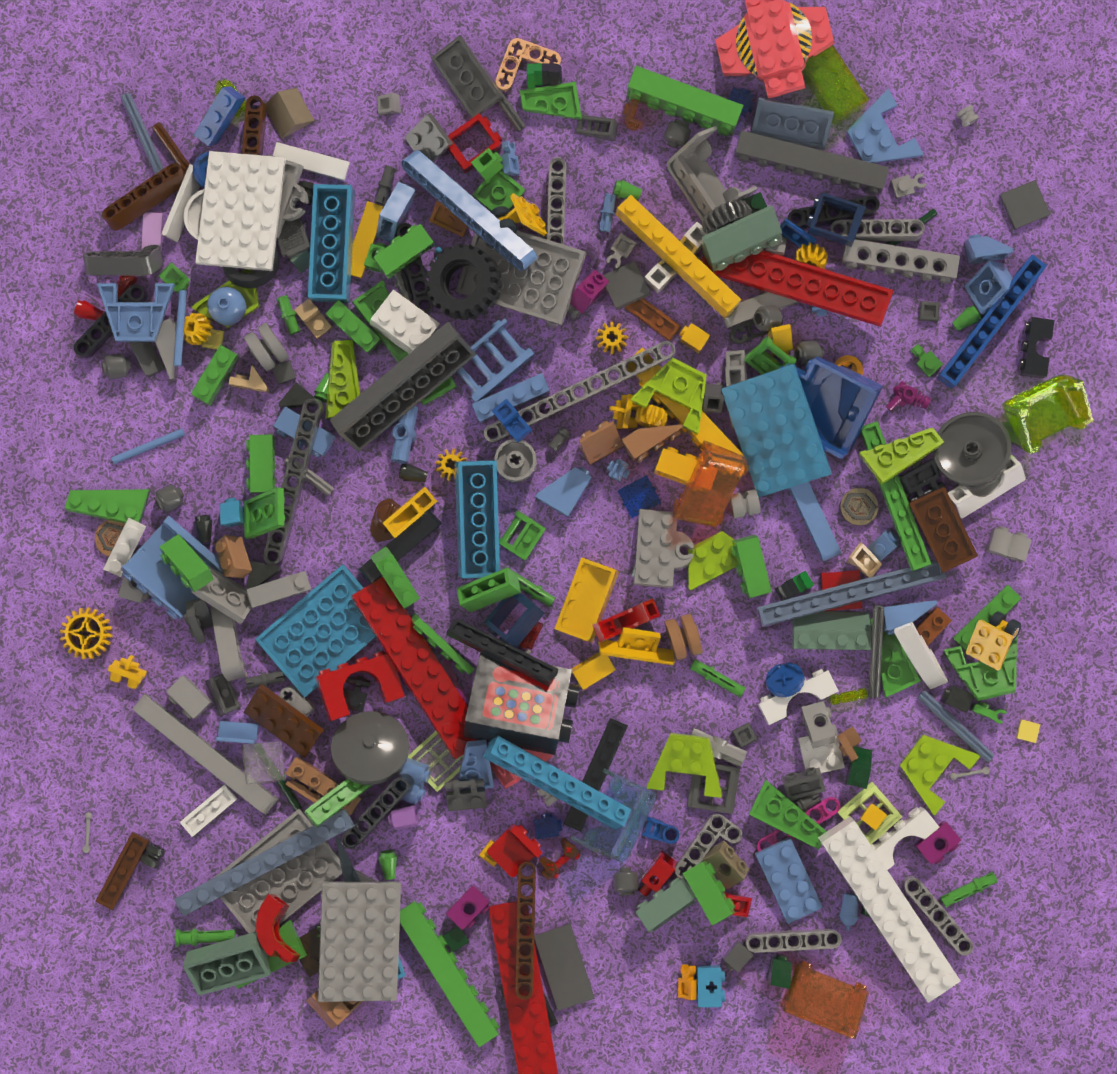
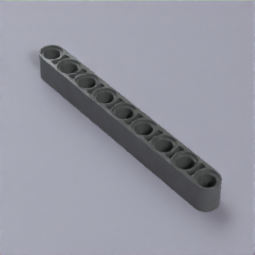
[263,399,324,565]

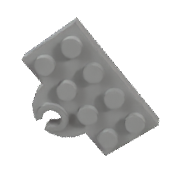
[268,154,309,238]
[634,509,694,588]

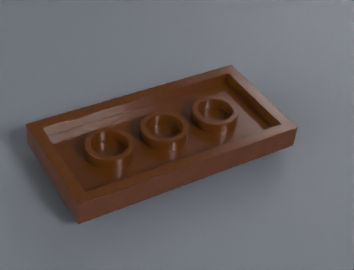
[909,487,978,573]
[244,684,324,758]

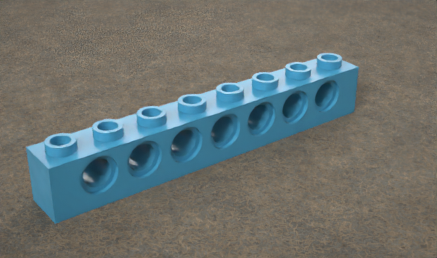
[483,736,631,830]

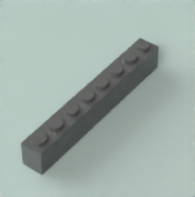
[734,130,889,195]

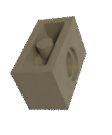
[702,840,749,889]

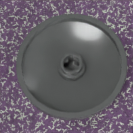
[933,412,1012,487]
[331,711,409,785]

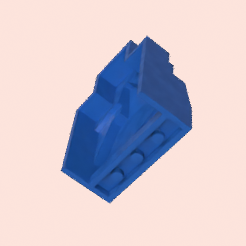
[780,357,883,459]

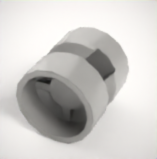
[729,489,761,519]

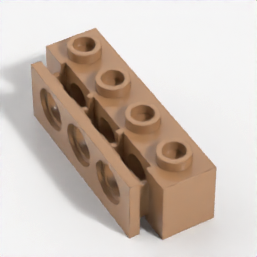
[285,757,363,815]

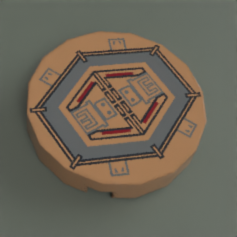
[95,520,125,556]

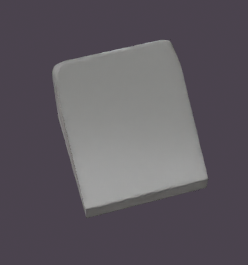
[377,93,401,115]

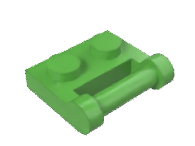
[744,336,796,374]
[499,510,546,561]

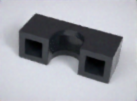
[1018,317,1055,379]

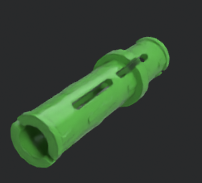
[507,567,556,608]
[690,659,746,698]
[940,871,998,908]

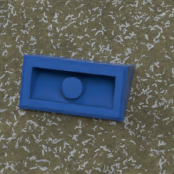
[780,218,817,248]

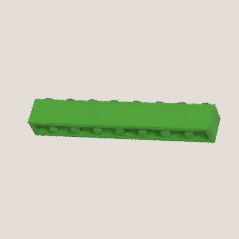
[400,900,500,1047]

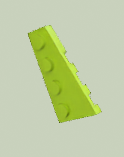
[325,340,360,419]
[859,427,944,485]

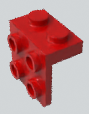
[487,824,543,877]

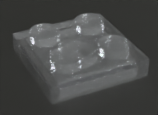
[241,741,286,785]

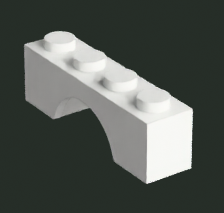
[644,222,706,294]
[948,454,1026,519]
[758,669,838,725]
[871,807,940,870]

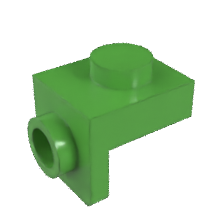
[158,262,190,294]

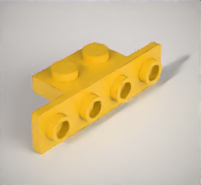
[598,627,675,665]

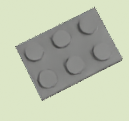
[192,566,251,624]

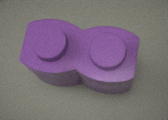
[388,804,420,830]

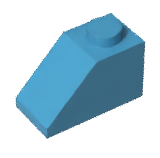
[220,498,244,527]

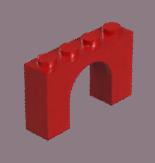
[315,651,405,722]

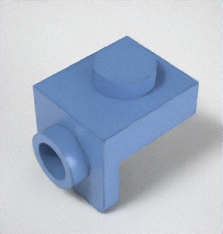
[867,529,900,561]

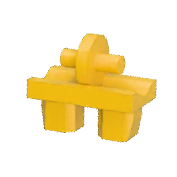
[609,394,639,430]
[108,655,147,689]

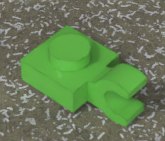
[910,344,943,378]
[970,701,1007,724]

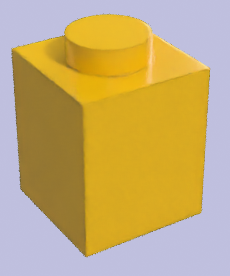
[679,323,710,354]

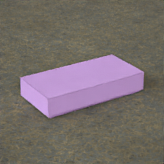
[141,212,163,252]

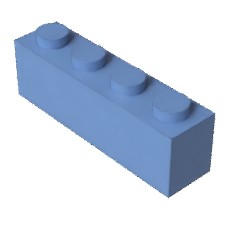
[472,373,550,424]

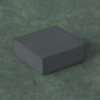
[919,301,940,322]
[273,360,296,385]
[732,722,758,748]

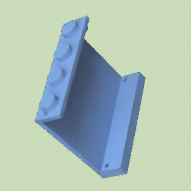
[121,516,223,621]

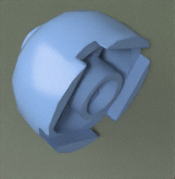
[207,287,247,326]

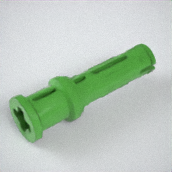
[175,928,236,947]

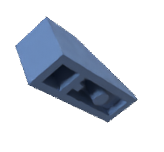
[883,600,937,635]

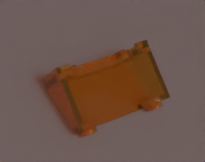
[672,440,749,527]
[779,961,870,1039]

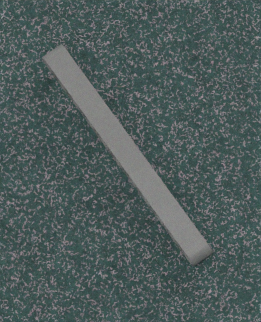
[484,341,675,442]

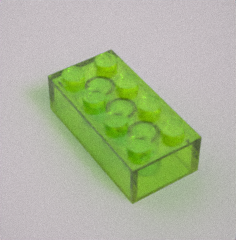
[802,45,869,126]

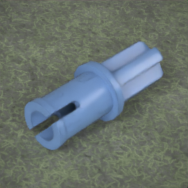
[599,193,617,232]

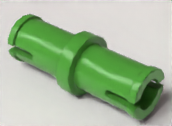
[276,295,301,335]

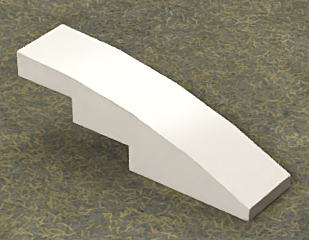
[894,622,948,689]

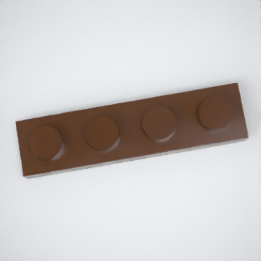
[95,831,150,910]

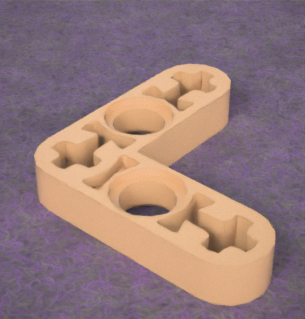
[495,38,561,92]

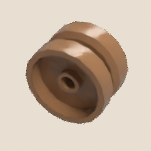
[664,613,703,661]

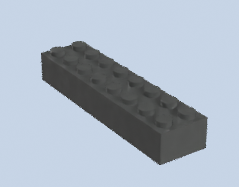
[330,322,476,452]

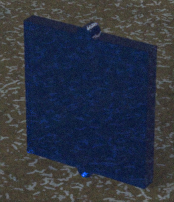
[617,475,661,518]

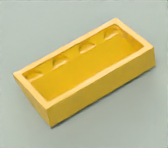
[554,557,619,644]

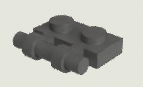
[445,778,487,811]

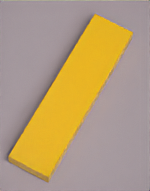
[351,201,384,279]

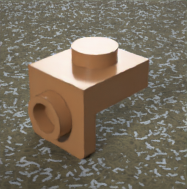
[837,727,862,761]

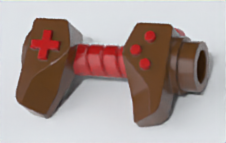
[539,838,581,881]

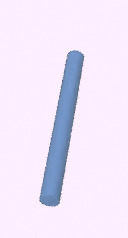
[174,290,187,367]
[111,428,185,464]

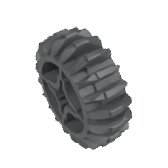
[701,200,752,235]

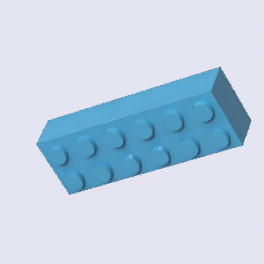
[308,184,355,303]
[455,460,500,578]

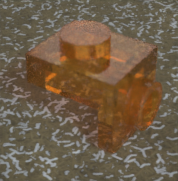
[623,98,643,131]

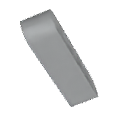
[830,219,925,242]
[723,292,800,329]
[902,876,974,956]
[744,929,842,953]

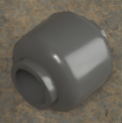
[663,119,691,149]
[753,306,782,331]
[794,340,824,366]
[101,353,131,380]
[154,484,184,512]
[613,867,639,896]

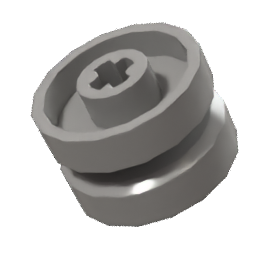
[244,322,290,372]
[494,439,537,483]

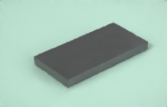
[431,35,504,118]
[534,923,595,1011]

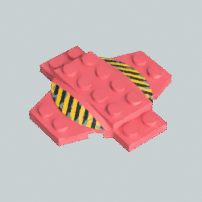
[715,0,835,99]

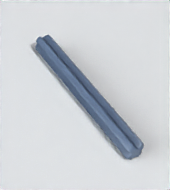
[121,93,164,174]
[918,691,994,762]

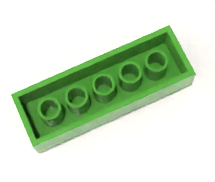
[626,66,743,137]

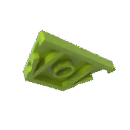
[191,269,260,329]
[688,531,738,590]

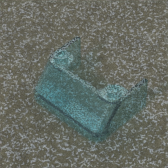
[571,768,656,862]

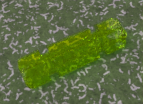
[829,688,868,705]

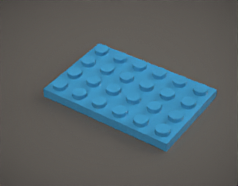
[721,364,832,498]
[255,564,376,698]

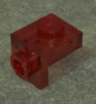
[519,622,543,649]

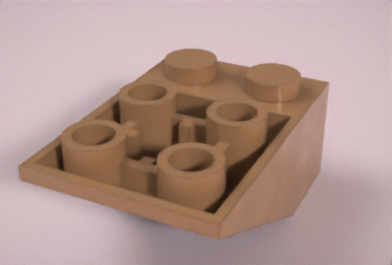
[578,421,623,466]
[622,424,683,463]
[306,989,363,1029]

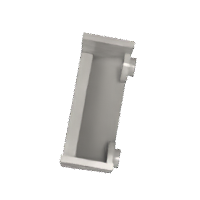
[667,126,757,220]

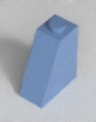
[376,182,416,243]
[535,467,592,517]

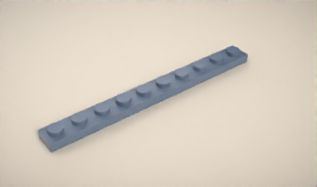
[757,560,946,627]
[174,808,355,916]

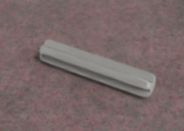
[284,455,334,496]

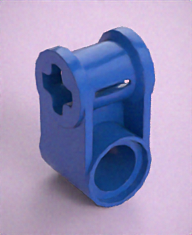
[641,816,680,844]

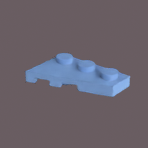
[458,739,494,790]

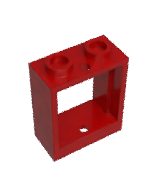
[447,113,503,174]

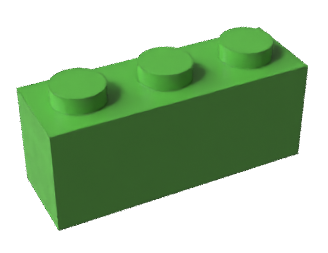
[374,224,435,279]
[326,300,382,356]
[191,345,240,406]
[246,435,275,494]
[159,534,214,592]
[731,534,772,598]
[370,547,420,609]
[457,568,521,612]
[683,861,735,926]

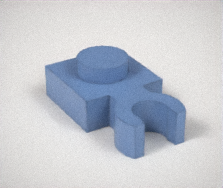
[501,141,520,176]

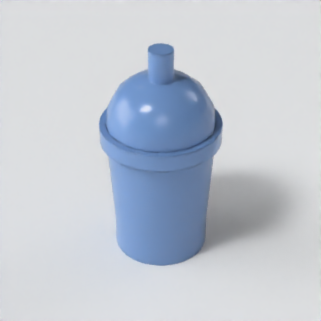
[839,893,859,931]

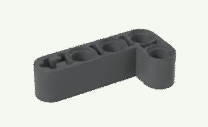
[83,245,163,276]

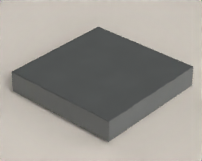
[999,180,1050,230]
[603,261,651,310]

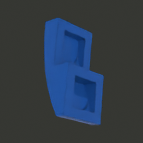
[492,399,532,443]

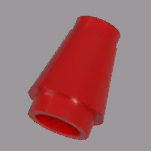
[74,300,104,321]

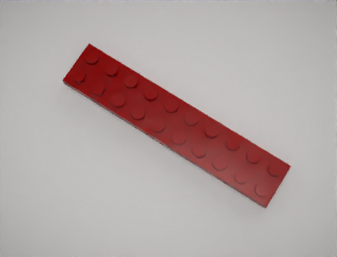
[701,250,894,327]
[351,577,477,760]
[489,901,559,1074]

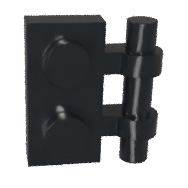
[899,459,945,503]
[343,676,371,712]

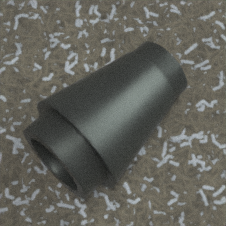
[398,463,428,482]
[193,515,213,543]

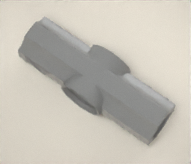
[690,728,747,767]

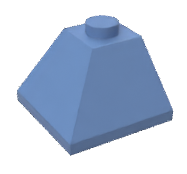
[964,234,1013,265]
[964,260,1012,315]

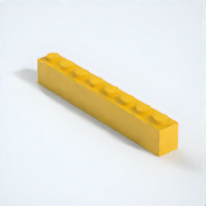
[616,195,741,319]
[626,347,745,476]

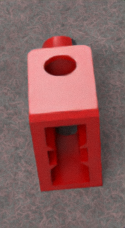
[638,850,677,897]

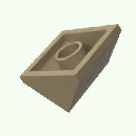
[266,88,315,139]

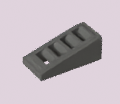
[576,115,619,141]

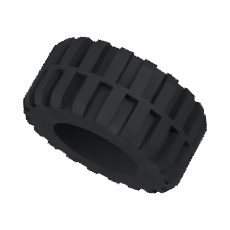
[425,244,502,320]

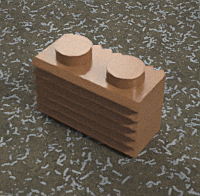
[214,535,252,579]

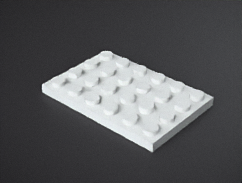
[195,151,286,271]

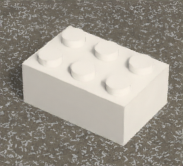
[369,290,440,354]

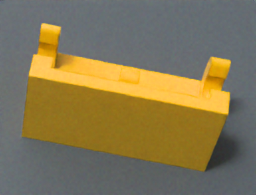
[571,652,616,690]

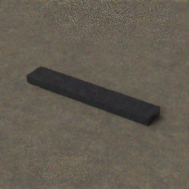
[446,618,558,687]
[563,718,628,832]

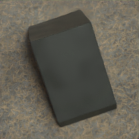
[279,382,317,409]
[246,561,282,589]

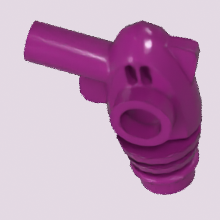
[886,381,931,411]

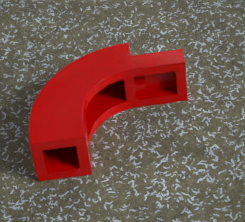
[592,599,661,642]
[256,894,301,963]

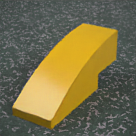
[382,487,438,538]

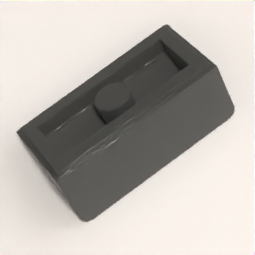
[129,342,165,378]
[205,674,241,716]

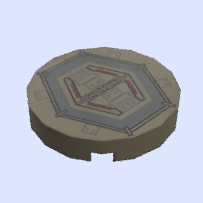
[840,488,879,526]

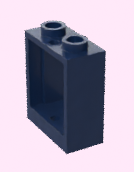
[806,192,866,247]
[484,593,545,648]

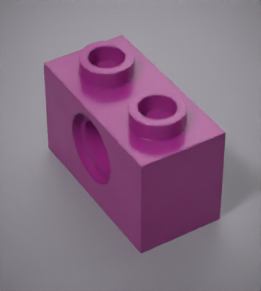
[570,270,610,314]
[914,821,961,865]
[446,884,490,930]

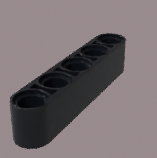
[787,196,880,229]
[397,223,434,315]
[73,284,148,359]
[358,509,442,584]
[342,774,414,849]

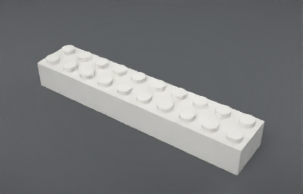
[818,816,961,1003]

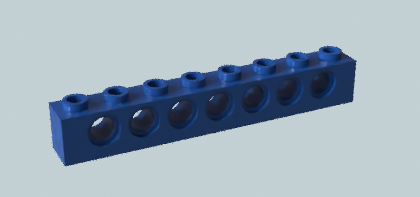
[936,254,1047,389]

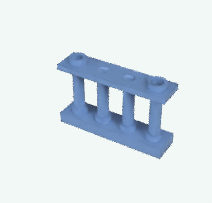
[456,319,534,402]

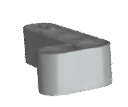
[210,606,247,682]
[674,813,742,880]

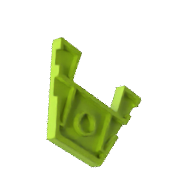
[630,357,707,435]
[647,733,722,798]
[899,735,980,816]

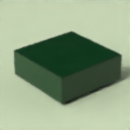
[443,926,470,952]

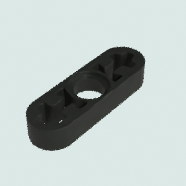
[730,318,783,344]

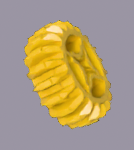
[60,607,113,659]

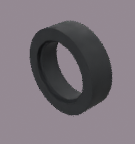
[222,247,279,288]

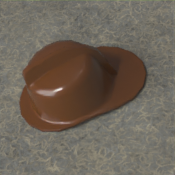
[370,498,401,542]

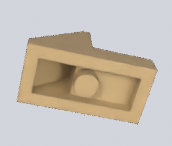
[294,299,332,339]
[229,365,269,393]
[847,542,882,578]

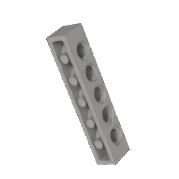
[841,239,960,284]

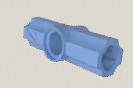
[391,406,418,464]

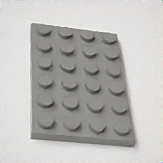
[456,231,587,325]
[214,808,342,934]
[318,882,401,1002]

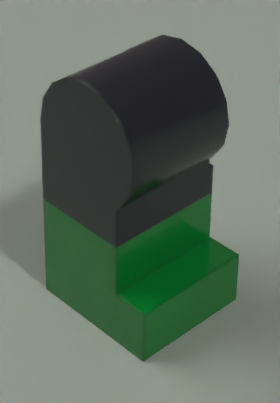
[527,63,562,89]
[774,570,814,601]

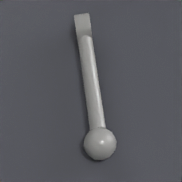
[950,767,990,780]
[82,812,92,853]

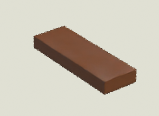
[624,298,681,342]

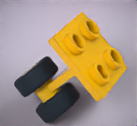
[490,193,547,236]
[966,611,1021,670]

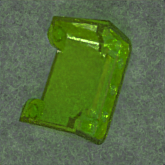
[1002,374,1094,454]

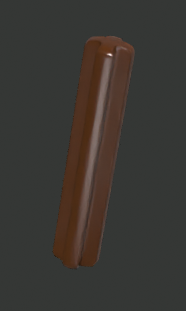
[152,122,189,172]

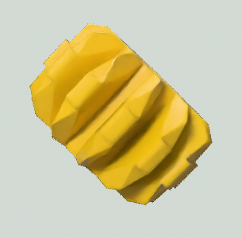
[795,243,828,269]
[183,313,213,345]
[596,322,628,355]
[635,404,668,428]
[435,448,467,481]

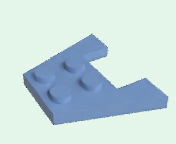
[846,88,924,163]
[97,283,175,342]

